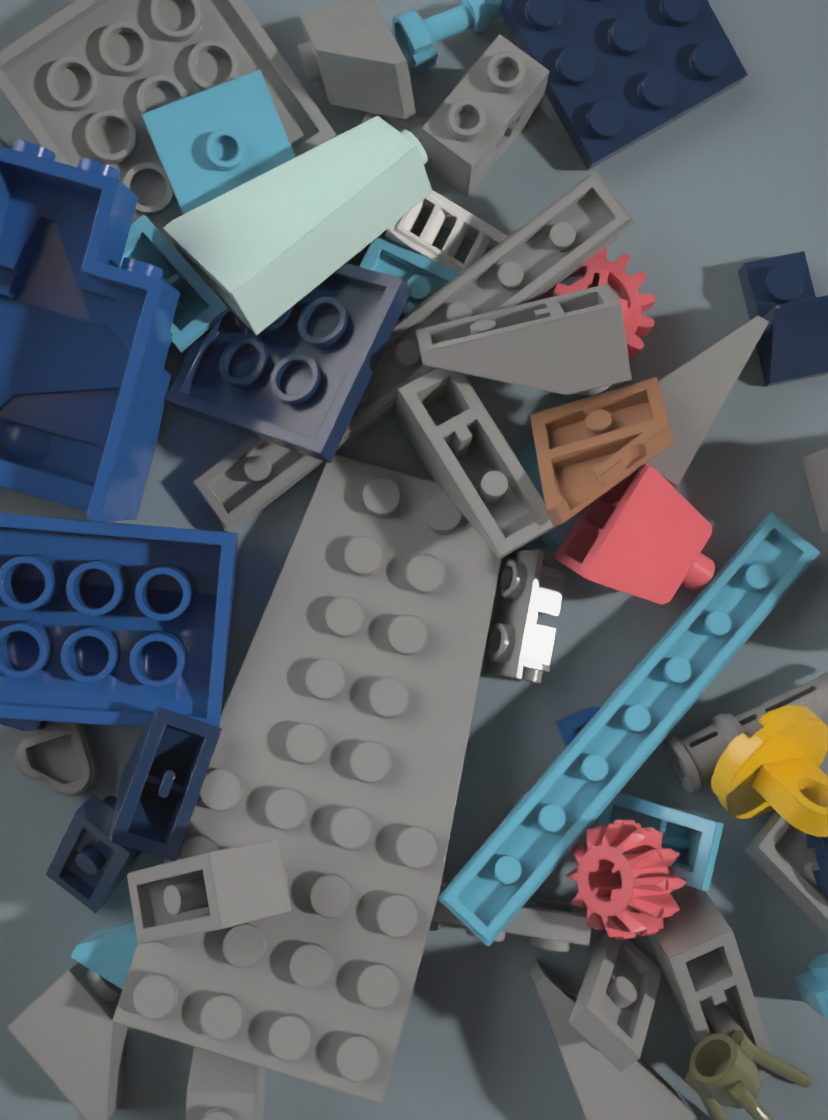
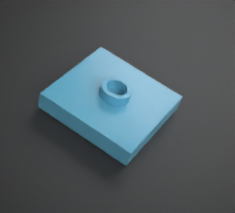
[141,70,296,215]

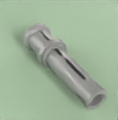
[663,672,828,794]

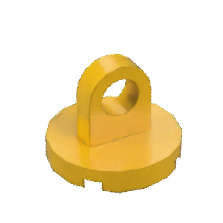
[711,705,828,837]

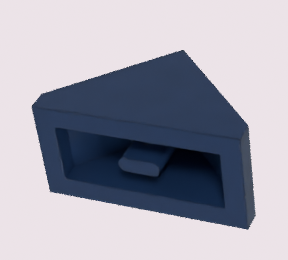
[107,707,222,861]

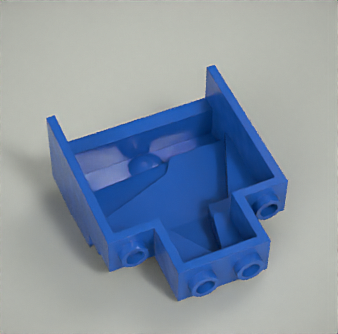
[0,139,180,522]

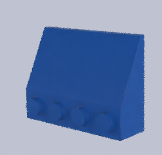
[0,513,239,728]

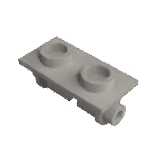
[486,549,567,683]

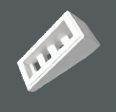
[385,190,509,273]

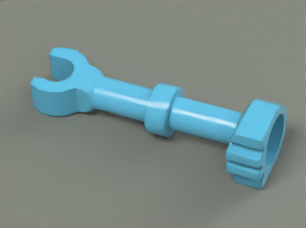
[392,0,502,77]

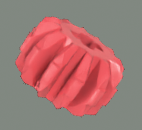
[565,819,687,940]

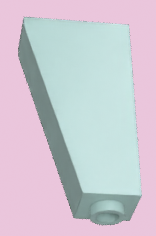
[163,116,432,335]

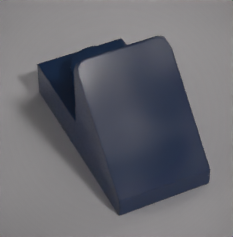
[738,251,828,387]
[46,794,143,914]

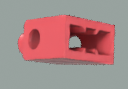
[553,464,715,605]

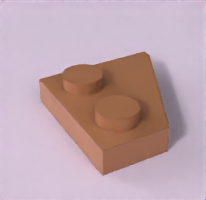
[530,377,675,526]

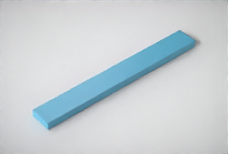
[437,512,821,947]

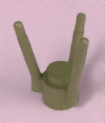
[685,1030,812,1120]

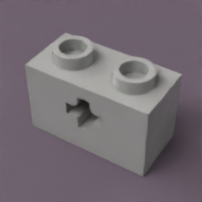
[421,34,550,197]

